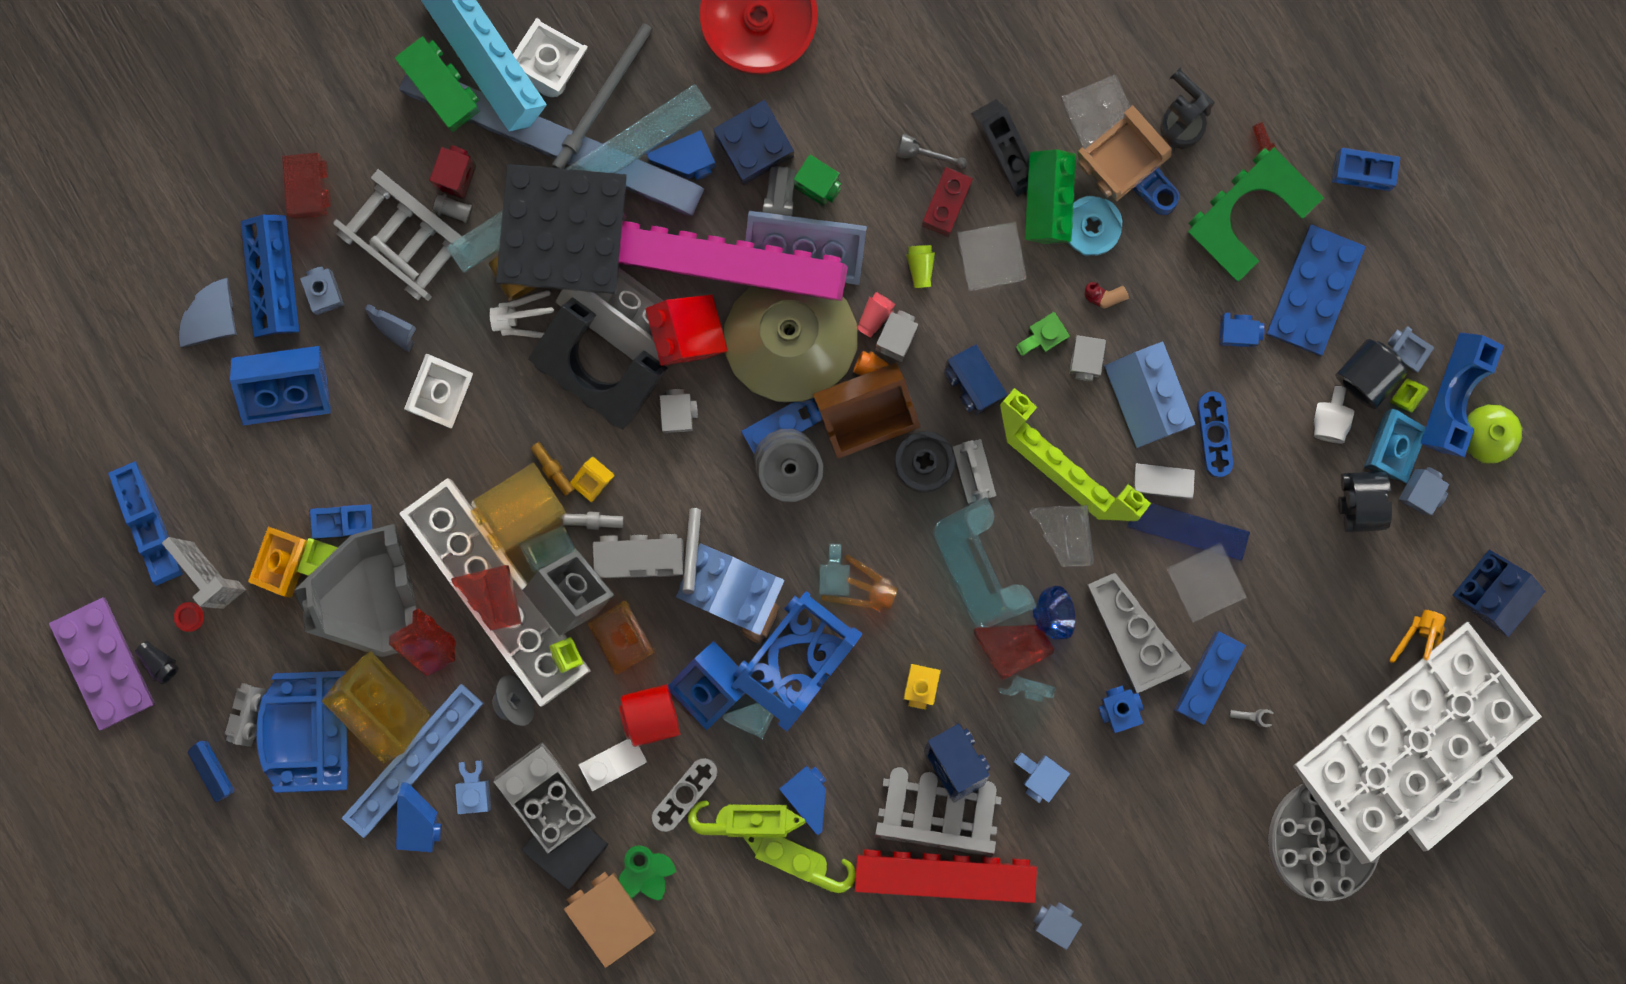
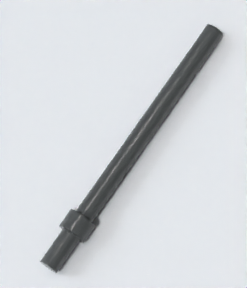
[552,23,652,169]

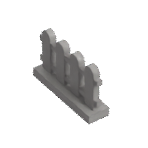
[874,767,1002,857]

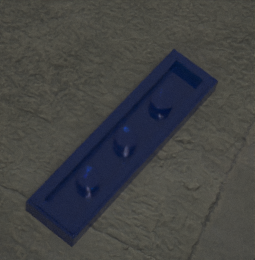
[1127,503,1250,561]

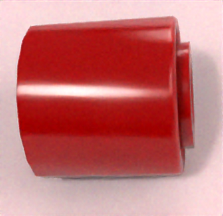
[619,684,681,747]

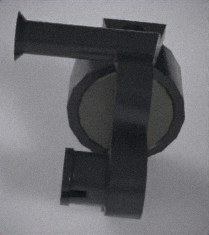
[1160,67,1215,155]

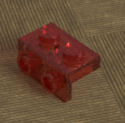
[389,608,456,677]

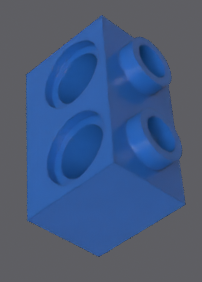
[1331,148,1400,191]

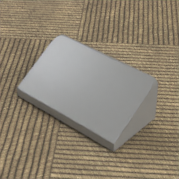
[1133,463,1195,500]

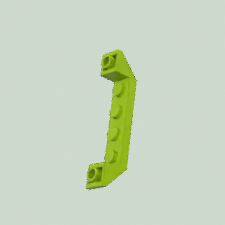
[1000,388,1151,521]

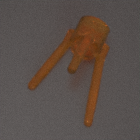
[821,555,898,611]

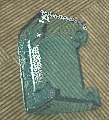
[934,497,1037,628]

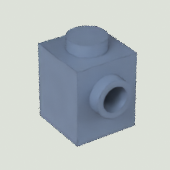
[300,267,344,315]
[1398,467,1450,515]
[1033,902,1082,950]

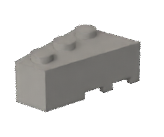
[593,534,685,579]

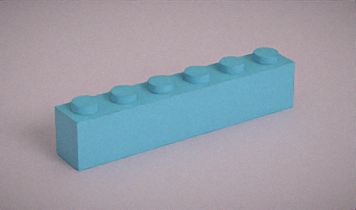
[421,0,547,132]

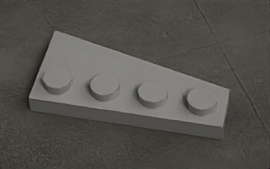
[1087,573,1191,693]

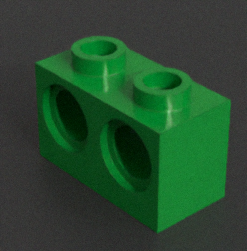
[793,154,841,207]

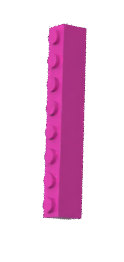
[619,221,848,301]

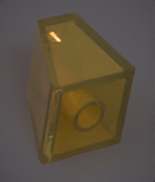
[470,463,566,555]

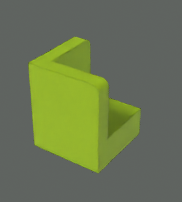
[297,538,338,576]

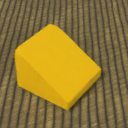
[570,457,614,503]

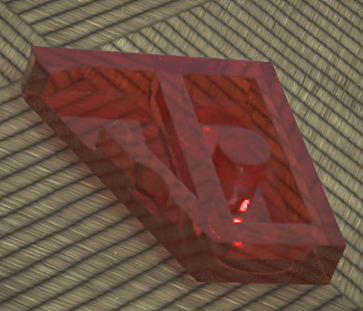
[451,565,522,631]
[974,625,1054,680]

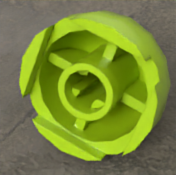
[1467,404,1522,464]

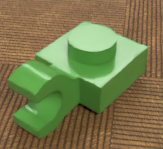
[1016,312,1070,356]

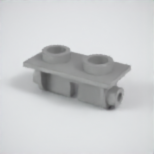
[952,439,996,504]
[224,683,268,747]

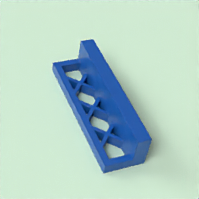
[241,214,299,337]

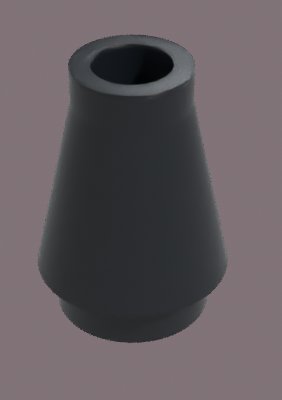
[135,641,179,684]

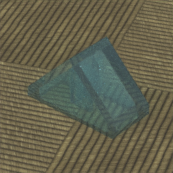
[519,526,576,573]
[722,695,781,739]

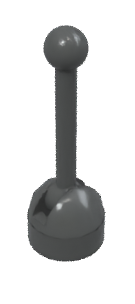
[896,134,967,169]

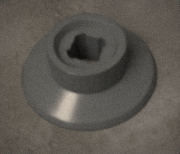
[492,675,534,726]

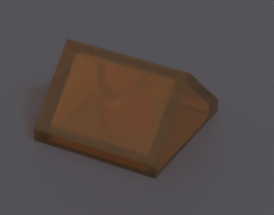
[587,600,656,675]

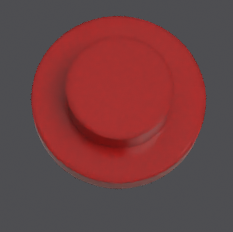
[174,602,204,632]

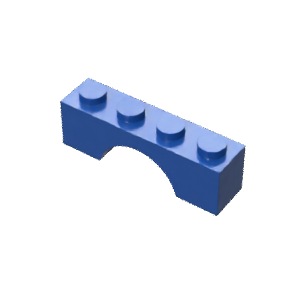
[1420,332,1504,457]

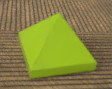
[1390,378,1429,413]
[549,637,583,673]

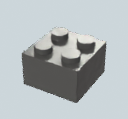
[522,550,614,636]

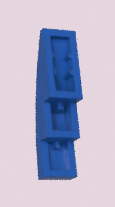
[108,461,183,586]

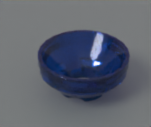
[1033,585,1076,640]

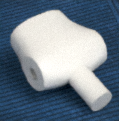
[1314,386,1354,444]

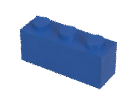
[1174,631,1246,725]

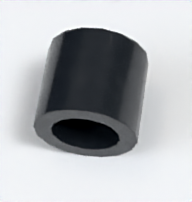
[1335,339,1407,409]

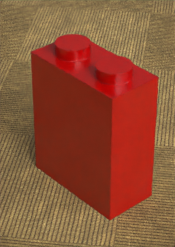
[645,294,728,366]

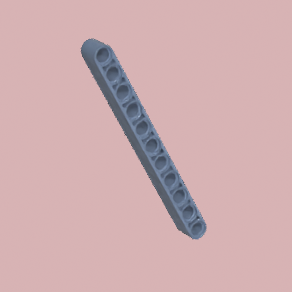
[399,74,704,216]

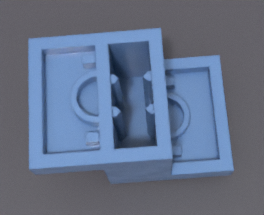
[676,543,785,635]

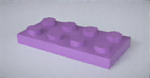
[49,597,155,730]

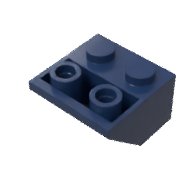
[944,344,1008,415]
[1453,549,1545,637]

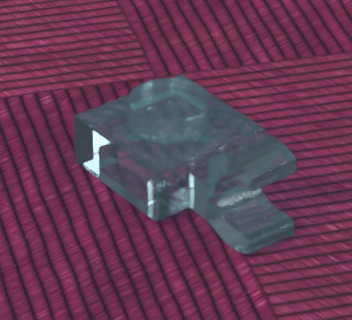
[819,544,850,595]
[999,672,1056,702]

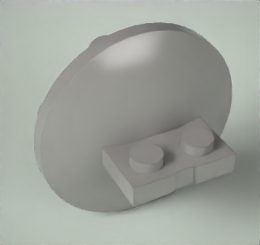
[1268,783,1380,901]

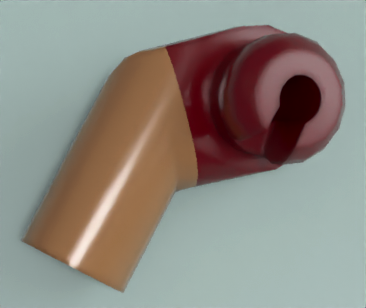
[1084,282,1129,309]

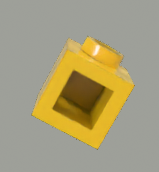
[903,664,941,710]

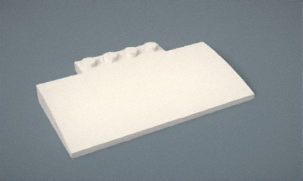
[1293,622,1542,864]

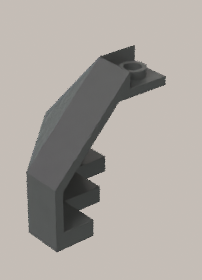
[294,524,426,657]

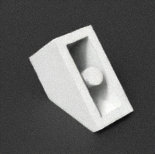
[579,739,647,791]

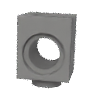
[1069,335,1106,381]

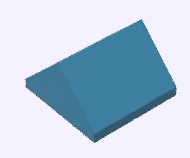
[1364,409,1426,483]

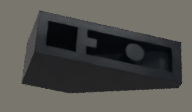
[971,99,1030,197]

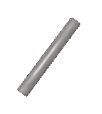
[682,508,701,594]

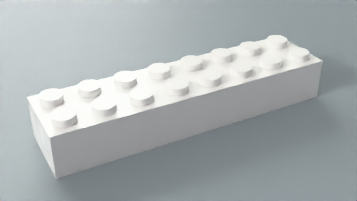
[399,478,591,707]

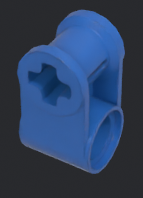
[1133,167,1179,215]

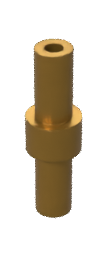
[530,442,574,496]

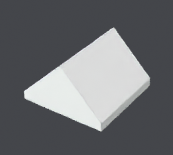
[404,354,473,428]

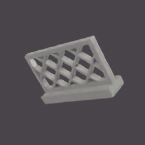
[162,537,246,609]

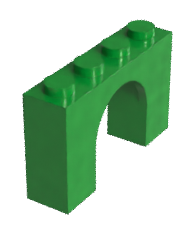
[1188,147,1324,282]

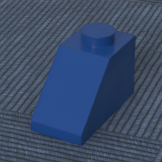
[647,130,716,180]
[779,765,826,835]
[396,782,442,852]

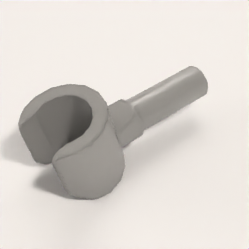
[1230,709,1274,727]

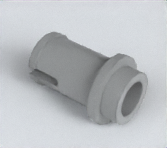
[432,194,472,223]

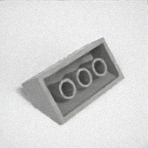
[555,268,664,361]

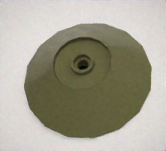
[724,286,857,402]

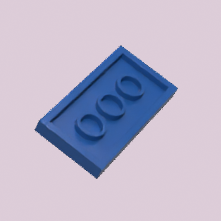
[1266,224,1366,356]

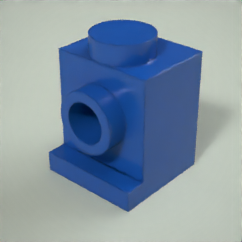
[1219,313,1264,348]

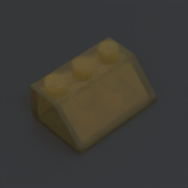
[322,651,431,763]

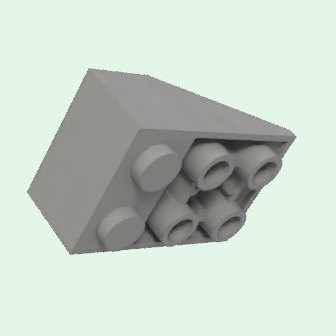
[494,742,596,853]

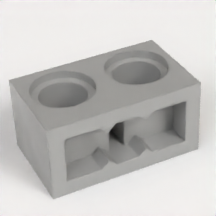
[875,310,918,362]

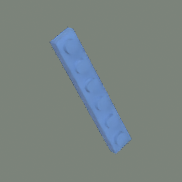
[342,684,484,838]

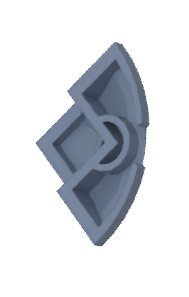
[179,278,237,348]
[365,304,416,352]

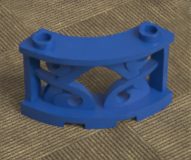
[731,591,862,732]

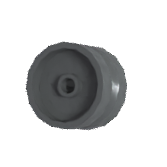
[754,429,823,502]

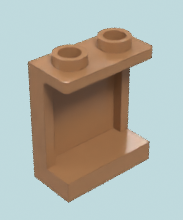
[1077,105,1172,202]
[564,872,656,968]

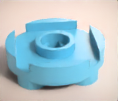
[1068,196,1123,256]

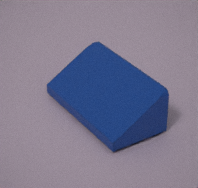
[188,740,234,802]

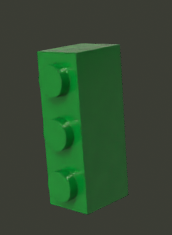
[394,36,480,133]
[1025,149,1076,244]

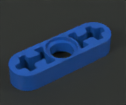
[1197,391,1233,478]

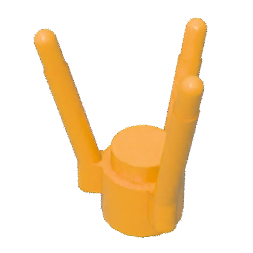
[1389,610,1446,663]

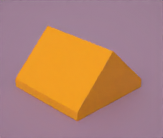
[248,526,308,598]

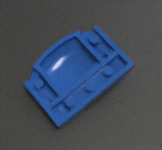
[257,671,349,793]

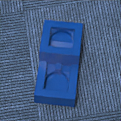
[309,504,372,539]

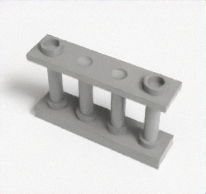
[333,169,473,301]

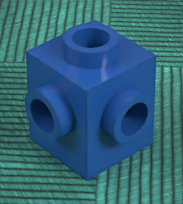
[1098,686,1144,733]

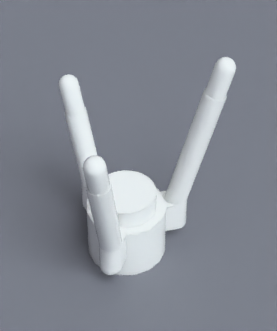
[490,290,554,338]

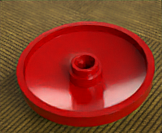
[699,0,818,75]

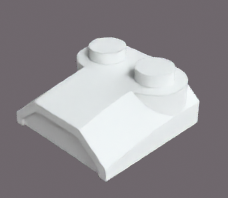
[513,18,588,97]

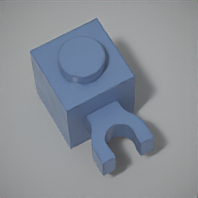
[1013,752,1070,803]
[455,760,491,814]

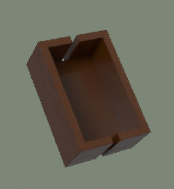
[813,363,921,459]

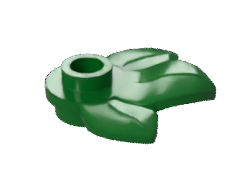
[619,845,676,901]

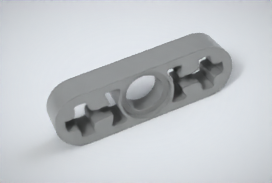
[652,758,718,832]

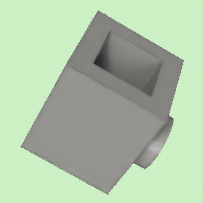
[660,389,698,433]

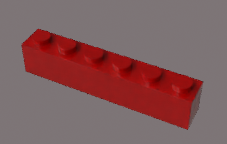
[855,849,1037,903]

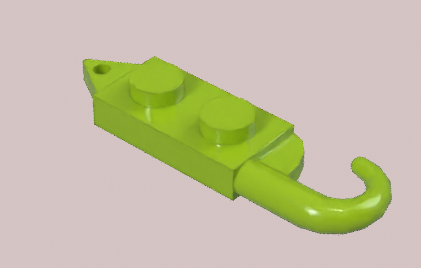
[688,801,806,837]
[744,837,856,893]

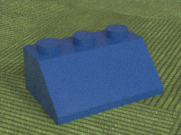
[230,346,331,426]

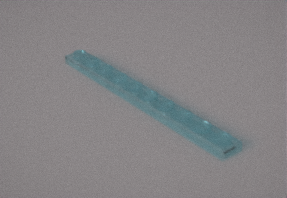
[446,84,712,273]

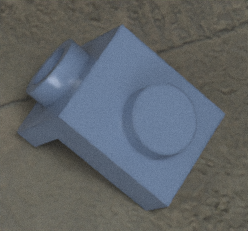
[1387,326,1434,373]

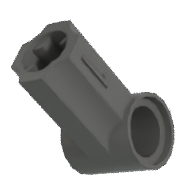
[763,167,796,216]

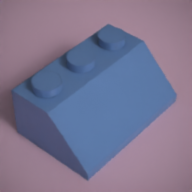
[1104,341,1196,448]

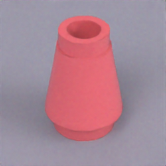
[857,292,896,338]

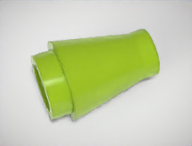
[906,245,935,288]

